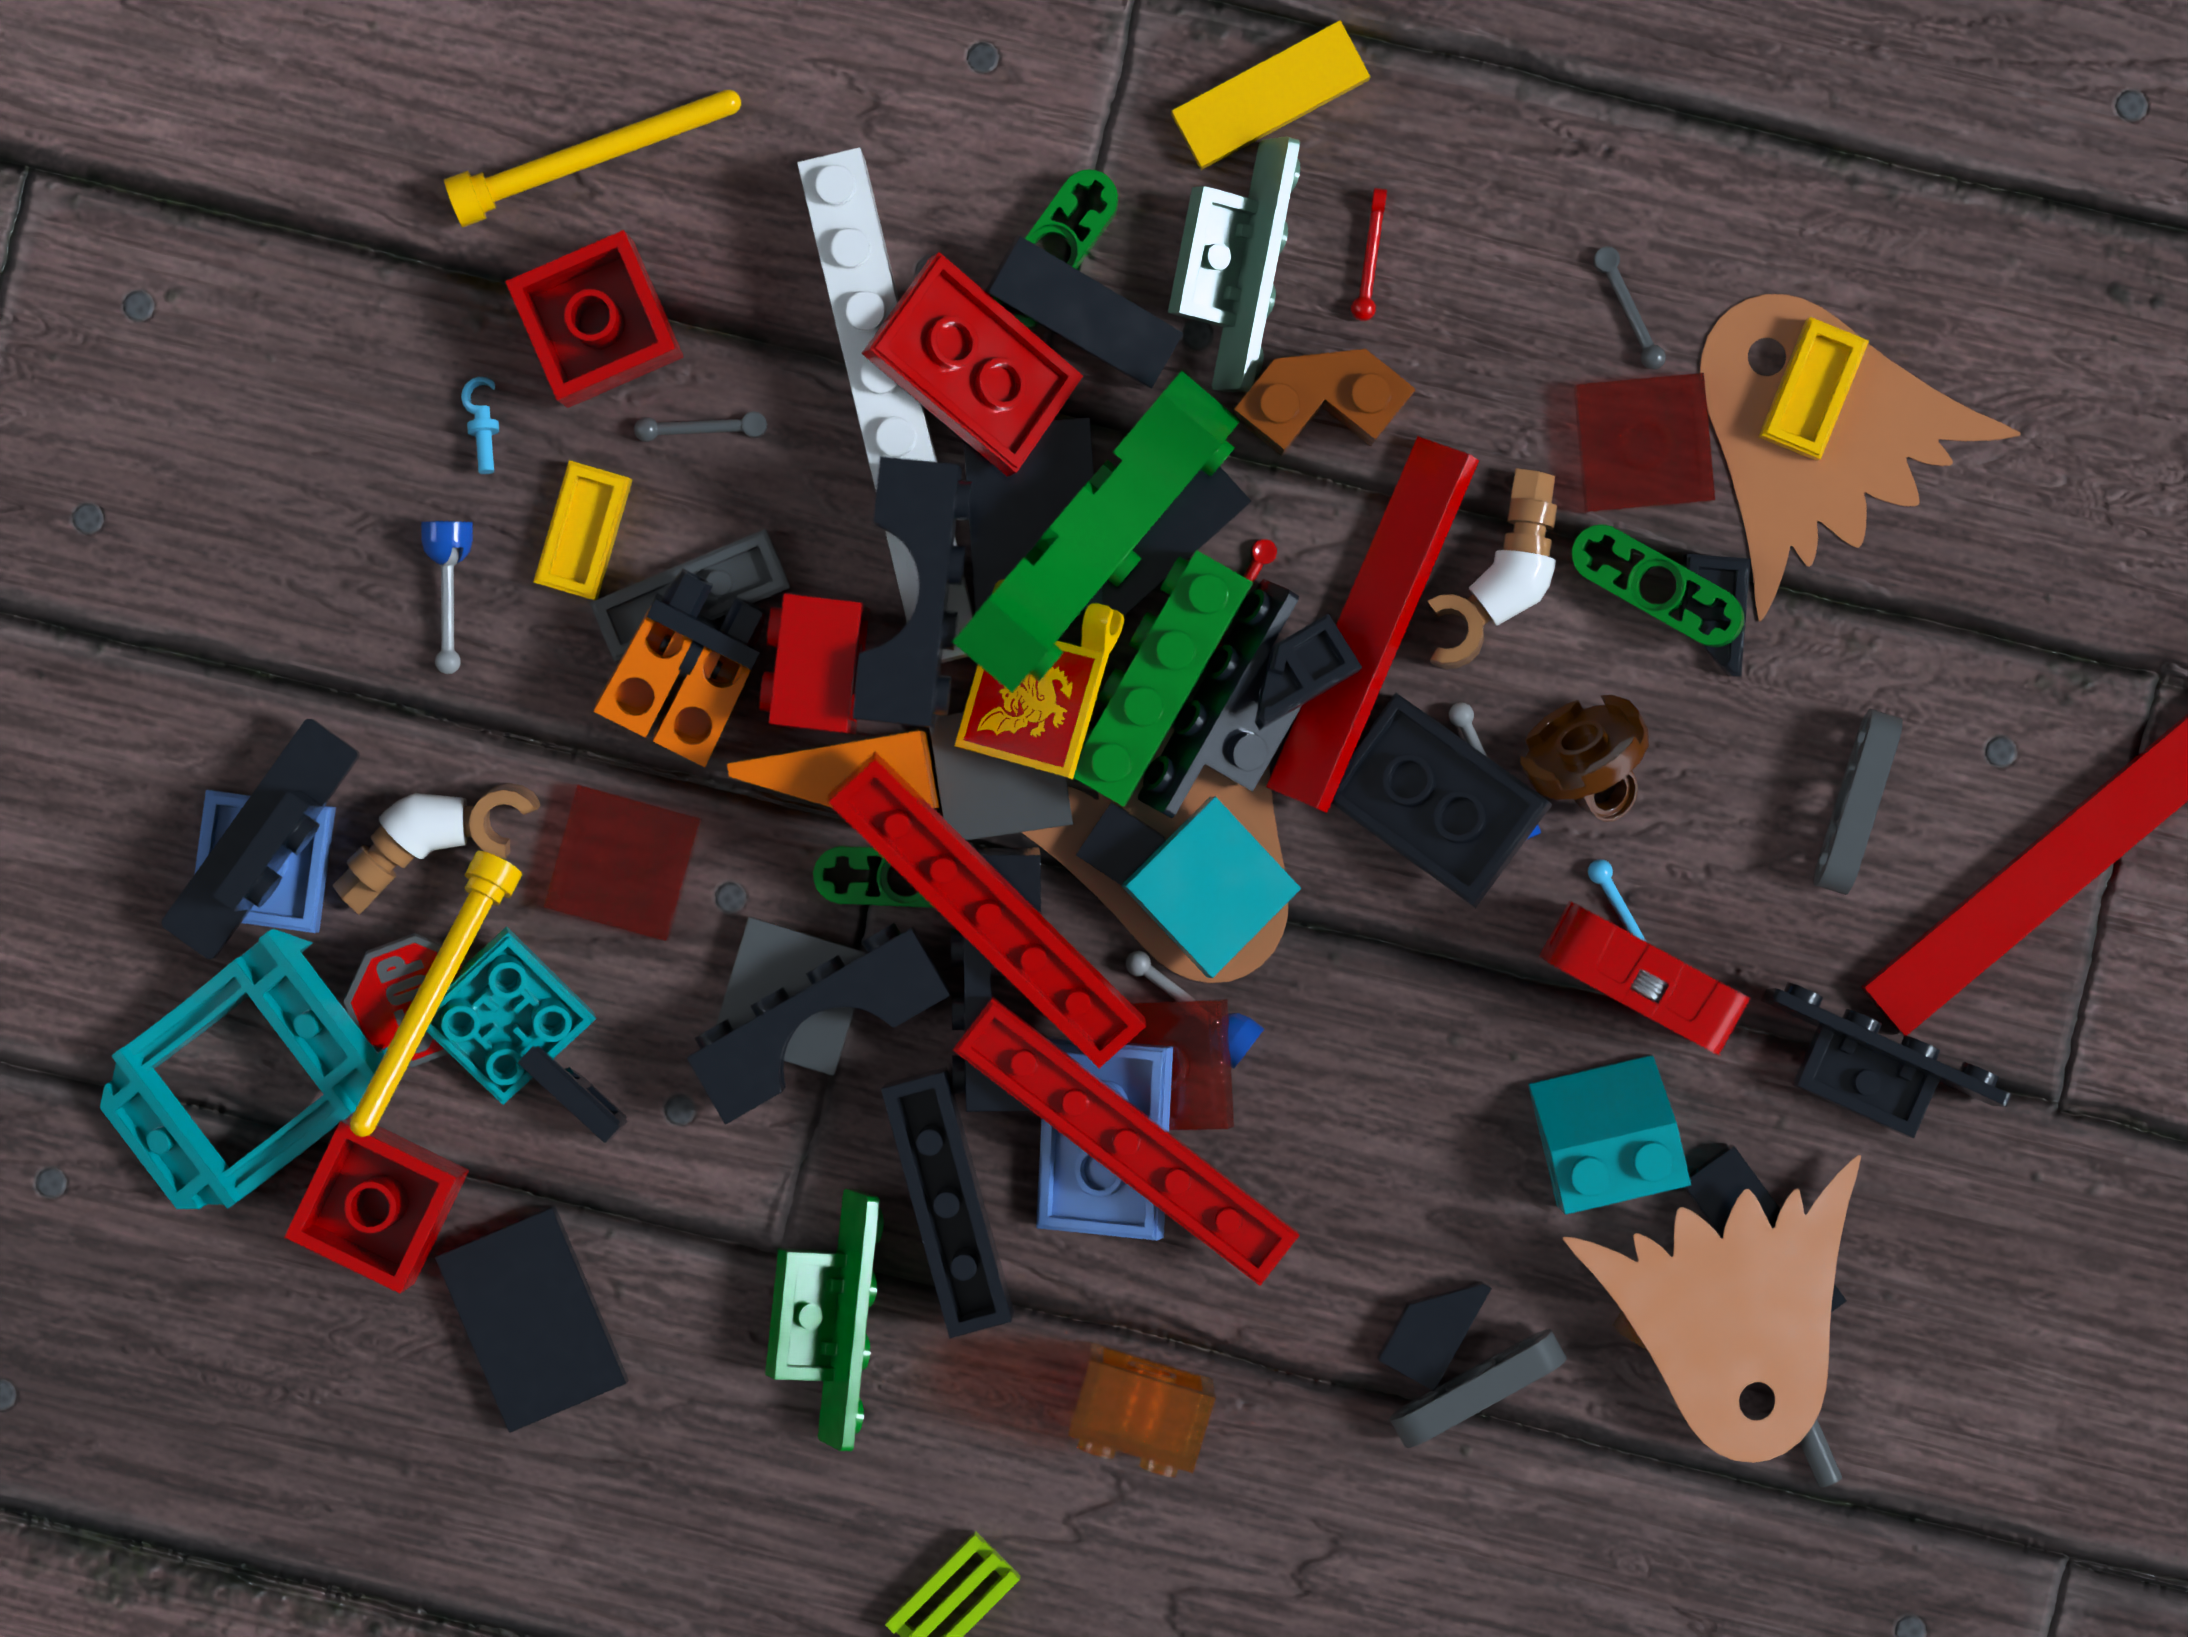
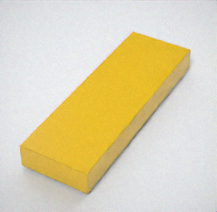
[1171,20,1371,170]

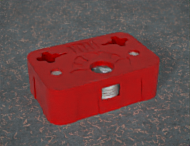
[1539,901,1750,1056]

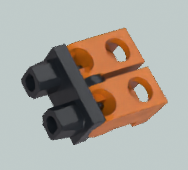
[593,569,766,767]

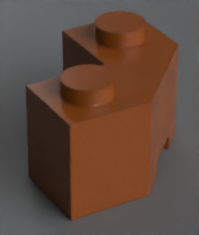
[1233,349,1416,456]

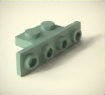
[1168,136,1300,392]

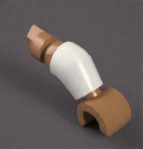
[1427,468,1557,669]
[332,783,541,915]

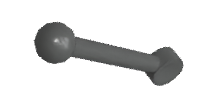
[1593,246,1666,370]
[634,411,767,442]

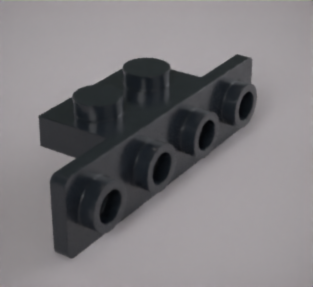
[1138,579,1302,818]
[161,719,360,959]
[1761,982,2012,1138]

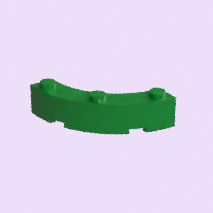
[952,371,1240,693]

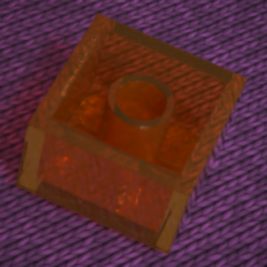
[1068,1342,1216,1477]

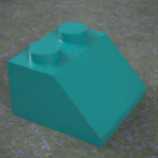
[1528,1054,1691,1215]

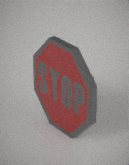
[343,933,468,1068]

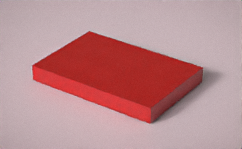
[861,252,1083,477]

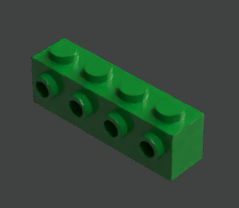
[1074,550,1253,807]

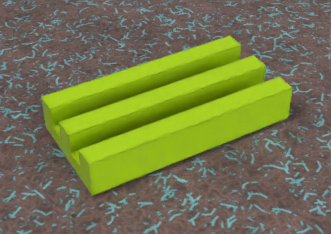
[885,1531,1020,1637]

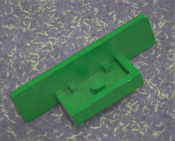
[765,1189,884,1451]

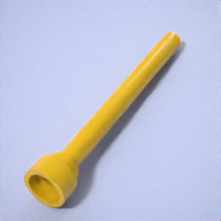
[444,89,741,228]
[350,851,522,1137]

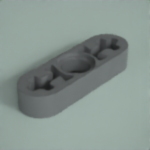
[1814,709,1903,895]
[1390,1329,1567,1448]

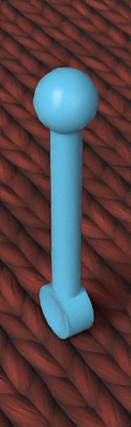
[1588,859,1646,941]

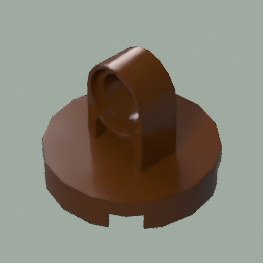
[1520,695,1649,822]

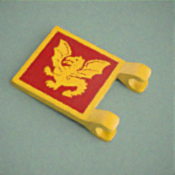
[954,580,1124,779]

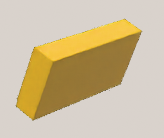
[1758,317,1869,461]
[533,460,633,601]

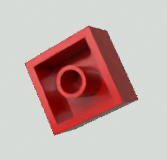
[505,230,684,408]
[760,594,870,735]
[284,1116,469,1294]

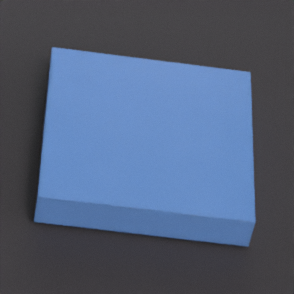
[194,790,336,933]

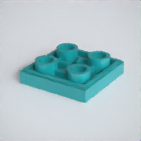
[1121,796,1301,978]
[426,926,596,1105]

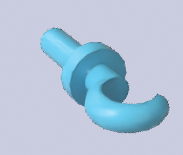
[461,377,499,474]

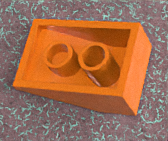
[727,731,940,808]

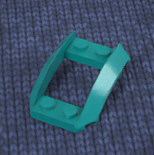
[100,928,389,1209]

